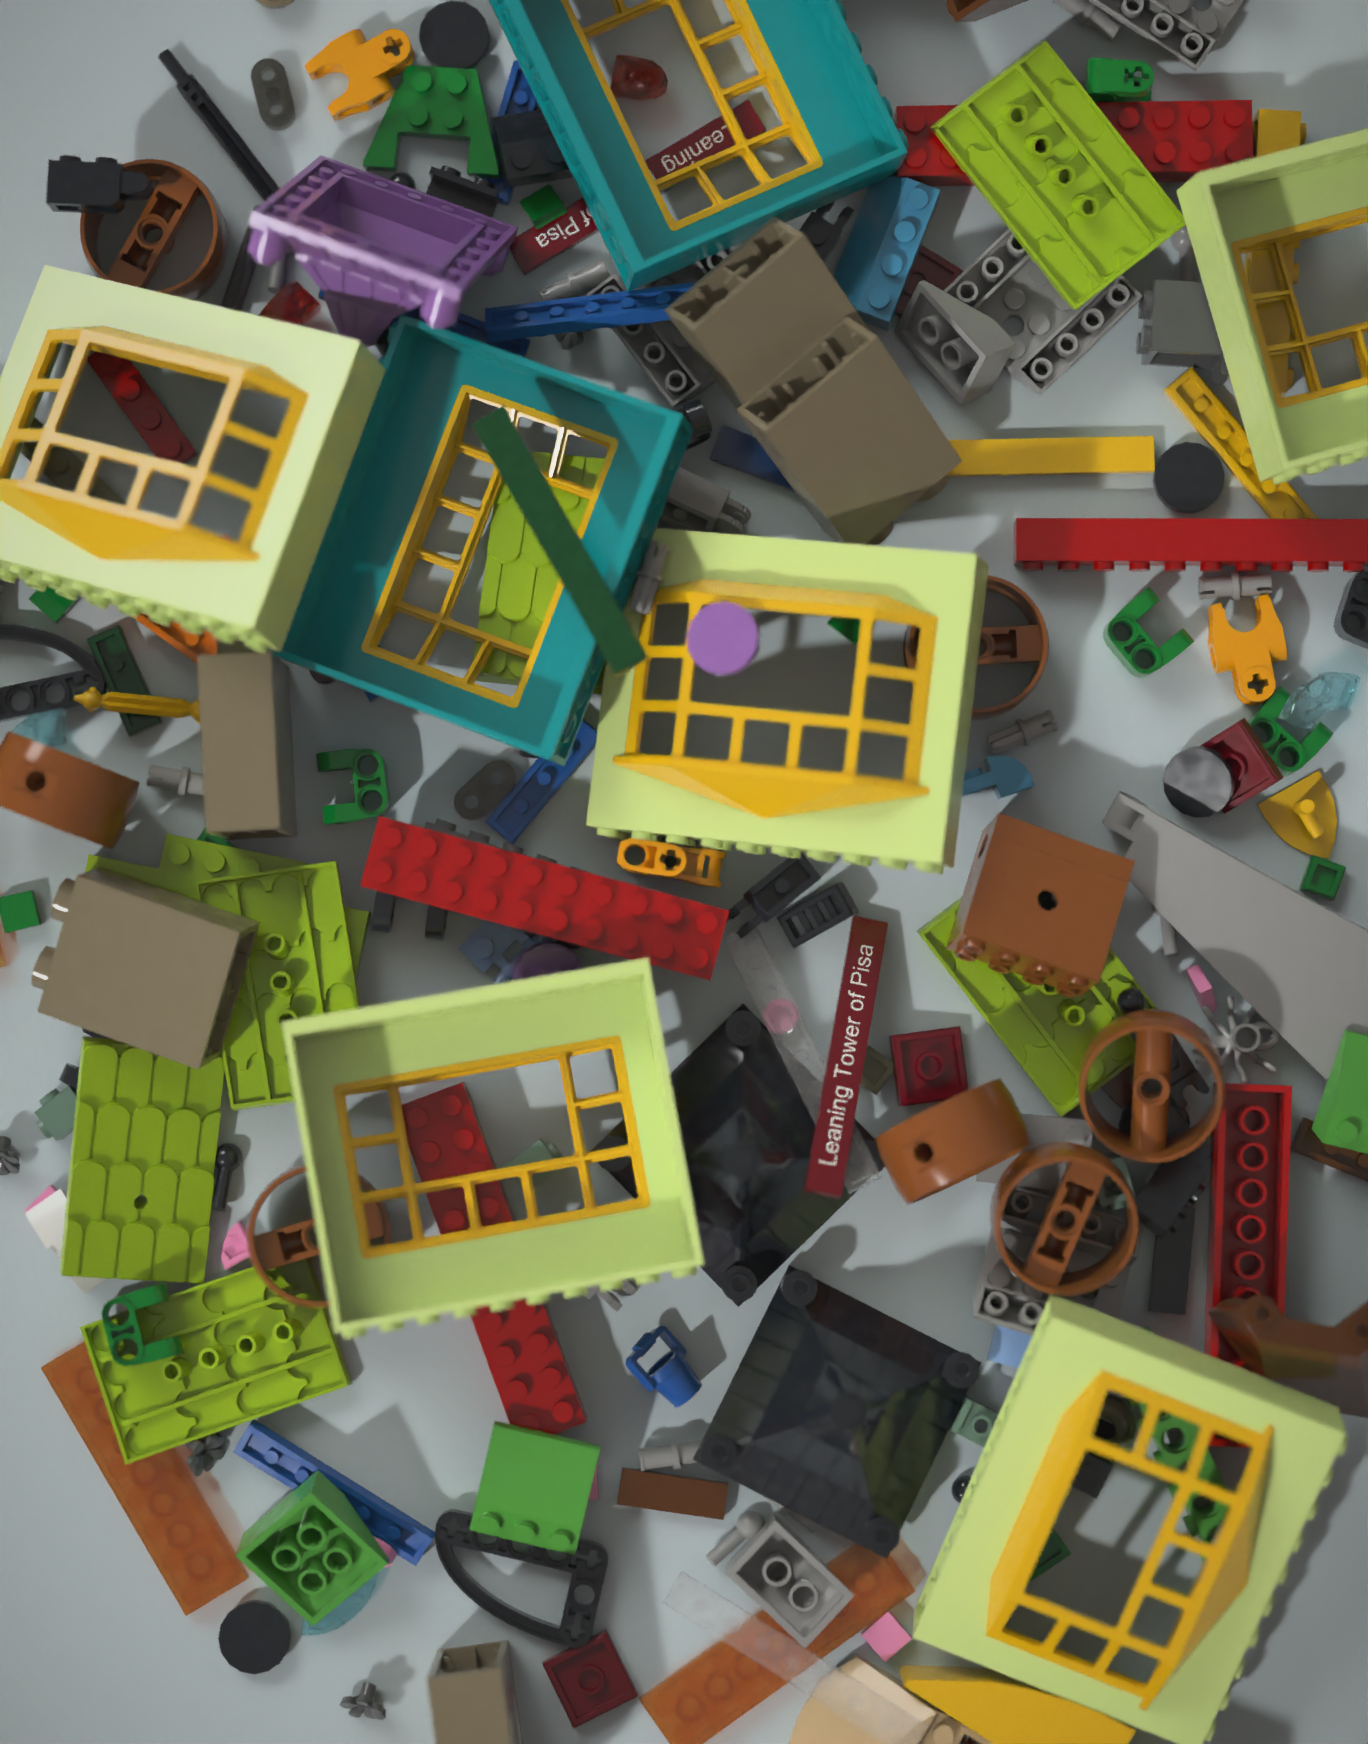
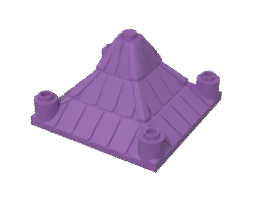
[248,155,519,348]

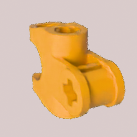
[304,29,414,121]
[1207,594,1287,706]
[617,838,726,888]

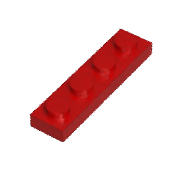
[87,351,198,465]

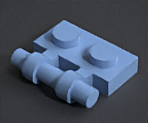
[459,920,551,984]

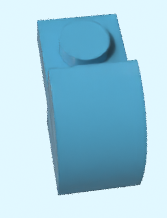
[962,755,1035,800]

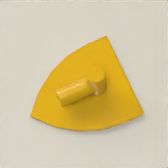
[1257,770,1337,859]

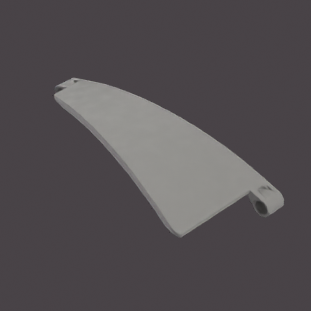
[1102,791,1368,1081]

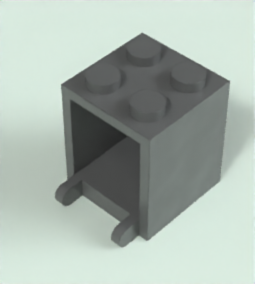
[1136,279,1229,386]

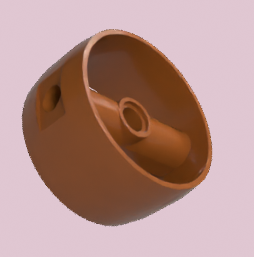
[80,159,228,301]
[903,575,1049,720]
[0,731,140,849]
[1078,1009,1225,1163]
[875,1078,1033,1205]
[990,1142,1139,1296]
[246,1164,392,1309]

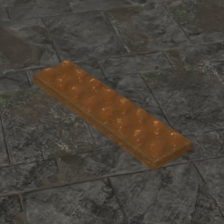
[41,1341,250,1616]
[639,1543,916,1744]

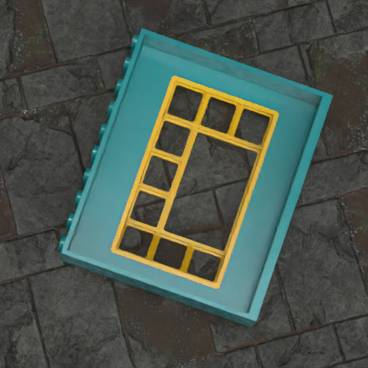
[489,0,909,292]
[272,314,694,767]

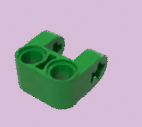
[1084,57,1154,102]
[1103,586,1195,678]
[1248,685,1334,777]
[316,749,391,825]
[102,1282,184,1366]

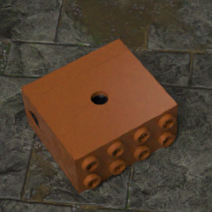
[946,813,1135,998]

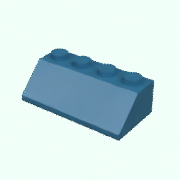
[834,177,940,331]

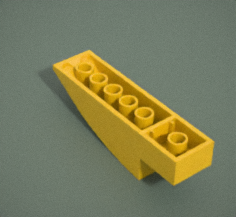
[899,1665,1136,1744]

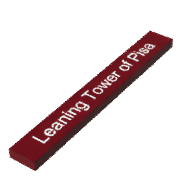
[509,100,766,275]
[804,916,888,1199]

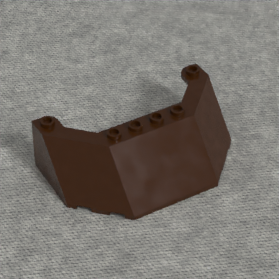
[1207,1295,1368,1418]

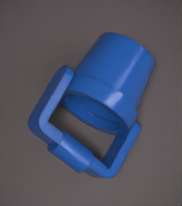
[625,1326,703,1408]

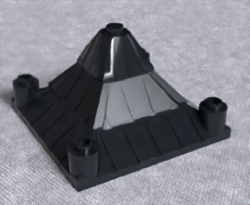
[590,1003,885,1307]
[692,1265,981,1559]

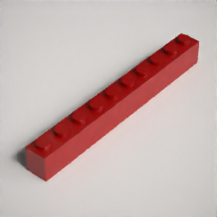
[1014,518,1368,572]

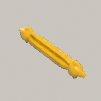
[74,687,200,723]

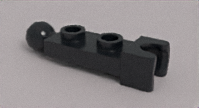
[1117,988,1210,1110]

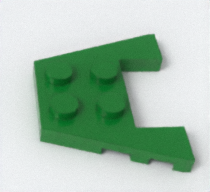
[363,65,501,179]

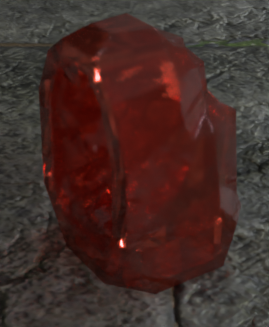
[610,55,668,101]
[259,280,321,327]

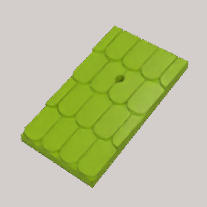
[930,40,1186,310]
[473,451,606,695]
[194,861,361,1111]
[916,897,1158,1117]
[60,1036,225,1284]
[80,1258,353,1465]

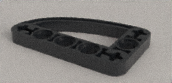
[0,624,107,722]
[435,1509,608,1647]

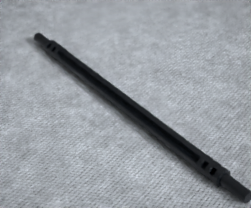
[158,49,390,357]

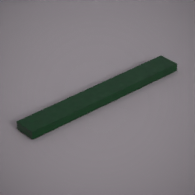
[471,405,649,677]

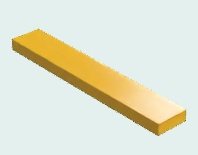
[1164,367,1318,519]
[947,436,1155,477]

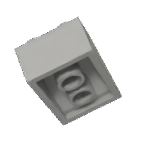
[894,280,1016,405]
[976,1114,1093,1190]
[725,1514,855,1648]

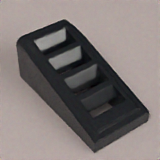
[776,882,859,948]

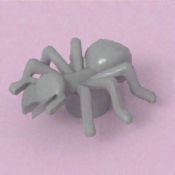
[1192,996,1280,1083]

